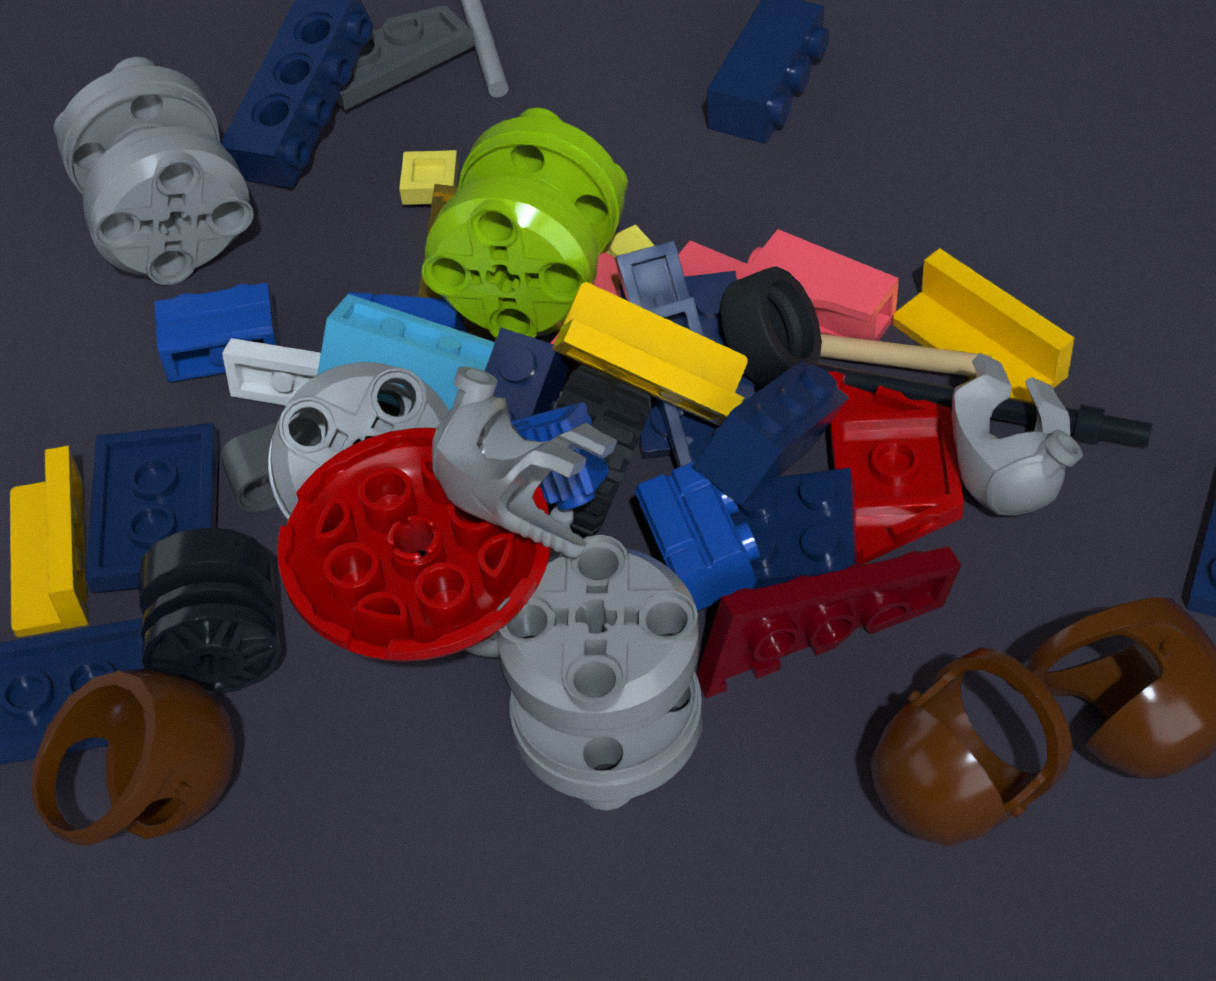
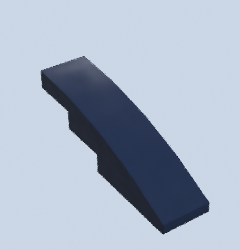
[614,241,721,468]

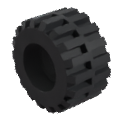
[547,365,651,536]

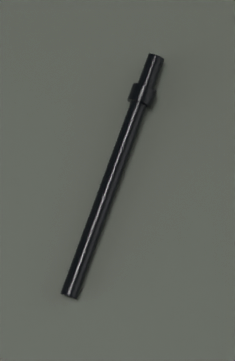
[816,362,1153,447]

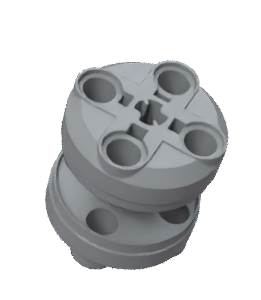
[53,57,254,285]
[267,362,449,521]
[497,535,703,810]

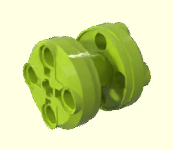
[422,107,628,339]

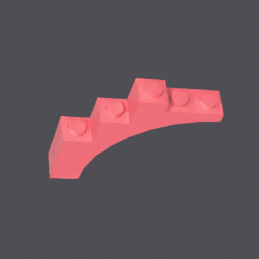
[550,229,899,392]

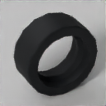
[720,266,822,386]

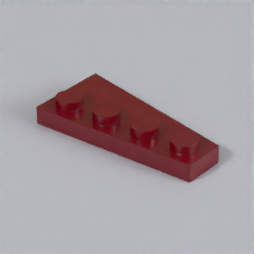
[697,546,961,699]

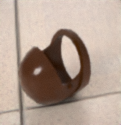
[1026,597,1216,779]
[870,647,1073,847]
[31,669,235,845]

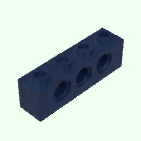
[221,0,374,188]

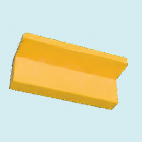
[892,248,1075,401]
[552,282,748,426]
[10,445,89,637]

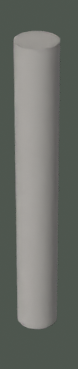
[460,0,509,98]

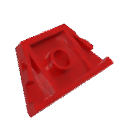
[827,371,964,563]

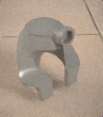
[952,353,1083,516]
[431,367,617,558]

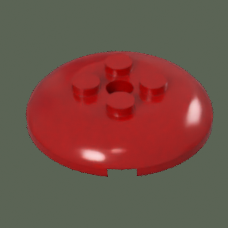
[277,427,551,662]

